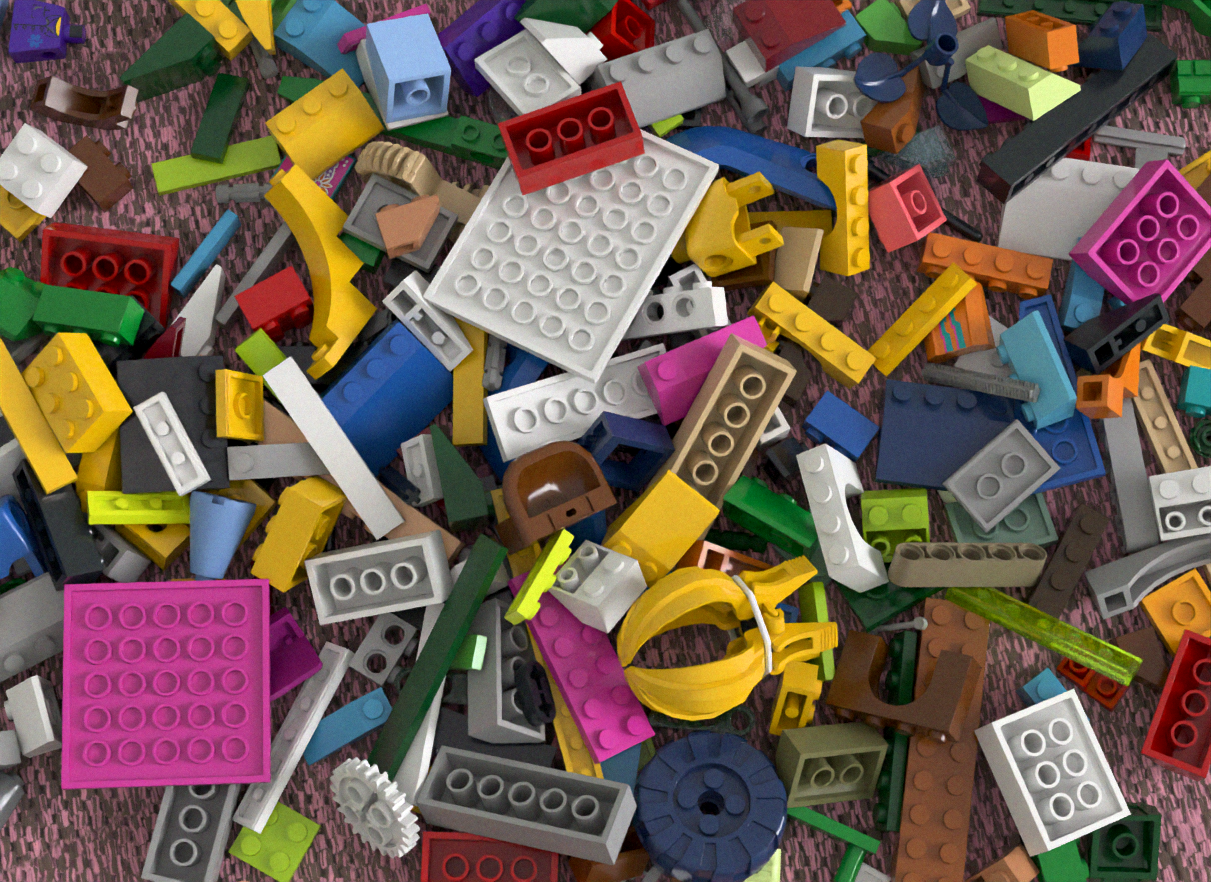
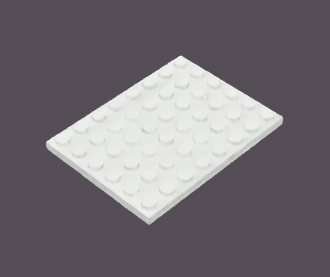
[423,129,719,384]

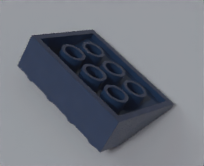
[875,379,1014,491]

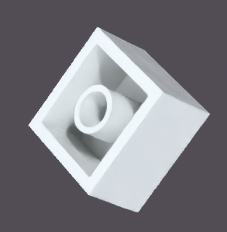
[0,123,88,218]

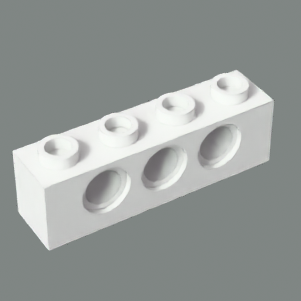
[621,281,728,341]

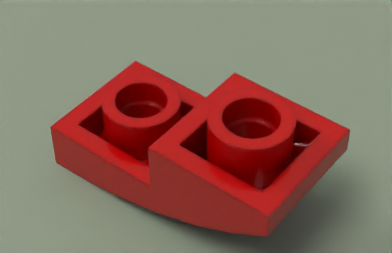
[1056,643,1131,713]

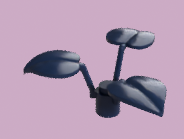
[853,0,988,131]

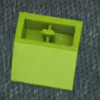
[861,488,930,562]

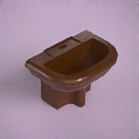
[495,440,617,556]

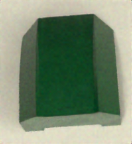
[1087,802,1162,882]

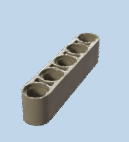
[888,542,1047,587]

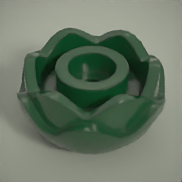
[1189,419,1211,458]

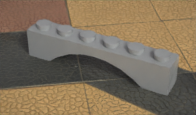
[1084,533,1211,620]

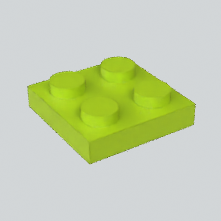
[229,802,321,882]

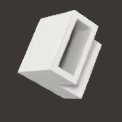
[725,41,779,88]

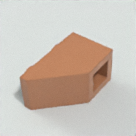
[375,194,440,259]
[963,844,1040,882]

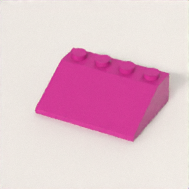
[1068,159,1211,305]

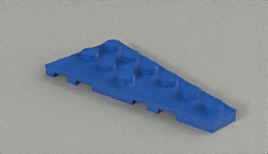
[1014,294,1106,496]

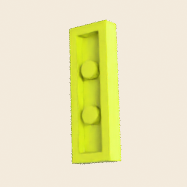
[86,491,190,524]
[504,529,575,625]

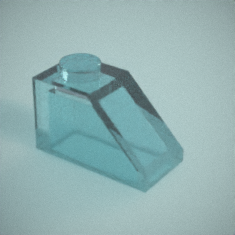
[879,125,956,179]

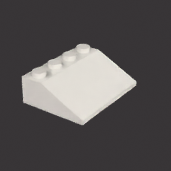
[997,158,1139,261]
[974,689,1131,857]

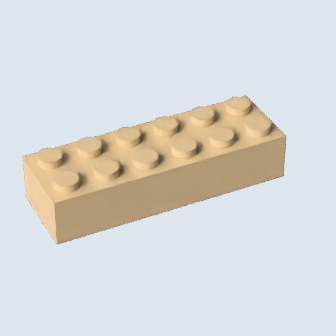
[645,333,797,540]

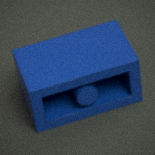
[802,390,880,462]

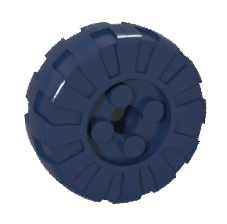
[632,730,788,882]

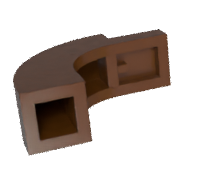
[29,76,138,130]

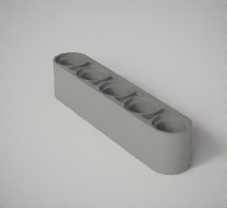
[1096,397,1159,554]

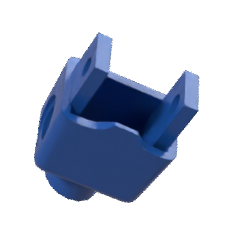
[0,494,48,579]

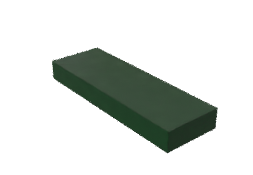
[190,73,250,164]

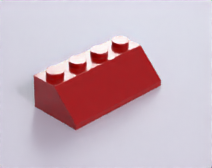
[1140,629,1211,782]

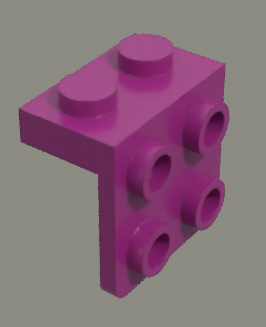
[270,606,323,702]

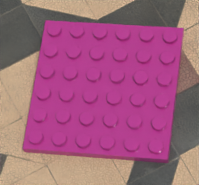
[61,579,271,790]

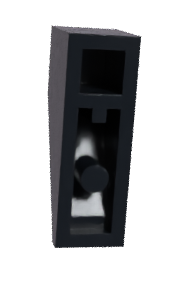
[1063,293,1170,375]

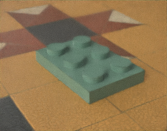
[943,492,1059,548]

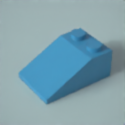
[273,0,366,89]

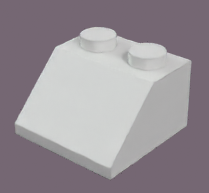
[4,675,62,758]

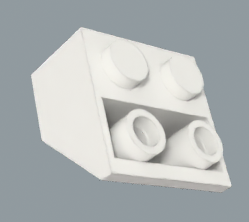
[1148,466,1211,541]
[548,540,647,633]

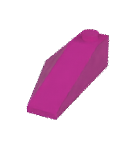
[637,315,767,426]

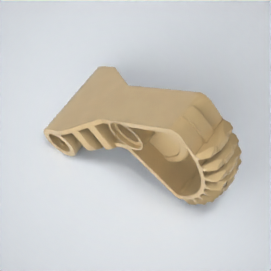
[354,141,490,244]

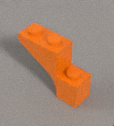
[1076,342,1141,419]

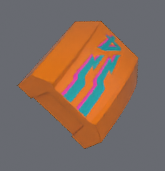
[924,281,996,364]

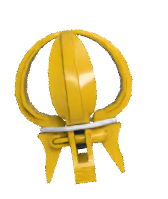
[617,555,838,721]

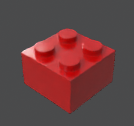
[234,265,314,343]

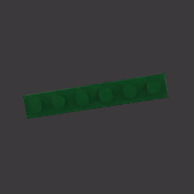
[872,631,917,833]

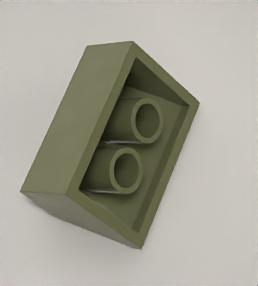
[775,721,888,808]

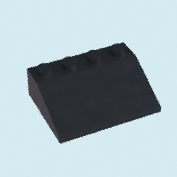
[116,356,230,494]

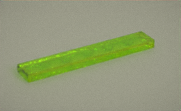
[945,587,1143,687]

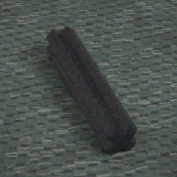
[378,466,421,505]

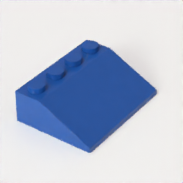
[319,319,453,477]

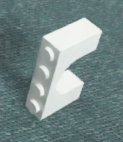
[796,443,889,593]

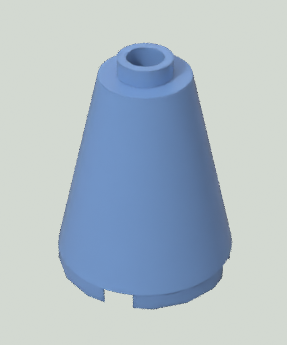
[190,490,256,581]

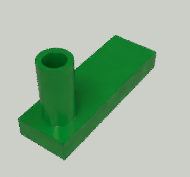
[787,806,881,882]

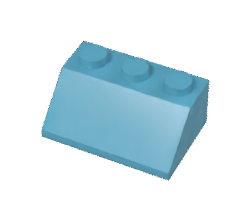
[996,310,1077,430]

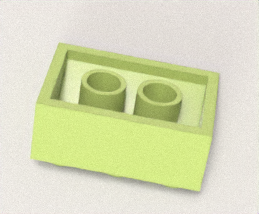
[965,45,1081,121]

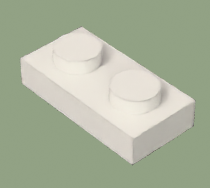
[401,434,444,507]

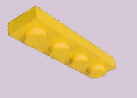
[868,262,977,377]

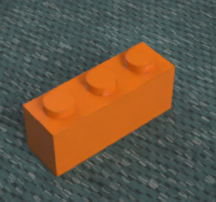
[1005,10,1079,72]

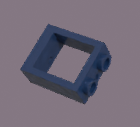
[577,411,675,492]

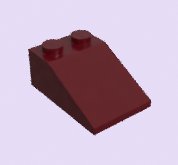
[733,0,846,73]

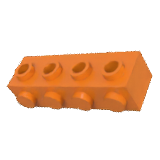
[917,232,1053,299]

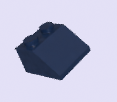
[1068,1,1148,71]

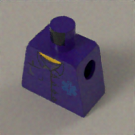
[8,0,86,63]

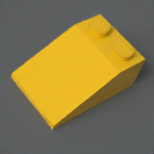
[601,469,720,588]

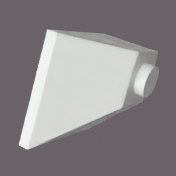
[520,18,607,85]

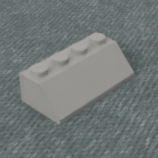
[589,29,726,128]
[0,572,64,682]
[467,598,545,743]

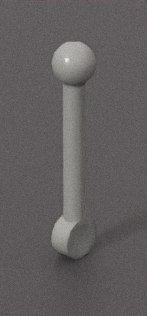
[867,616,928,635]

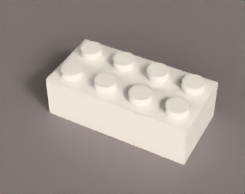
[304,530,454,625]

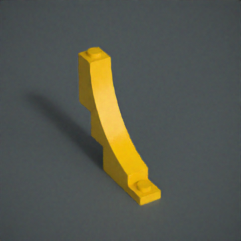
[264,164,377,380]

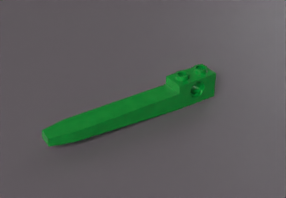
[277,76,508,170]

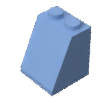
[365,13,451,123]

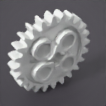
[330,757,420,858]

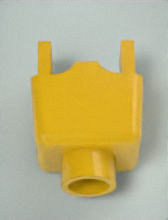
[671,171,784,277]

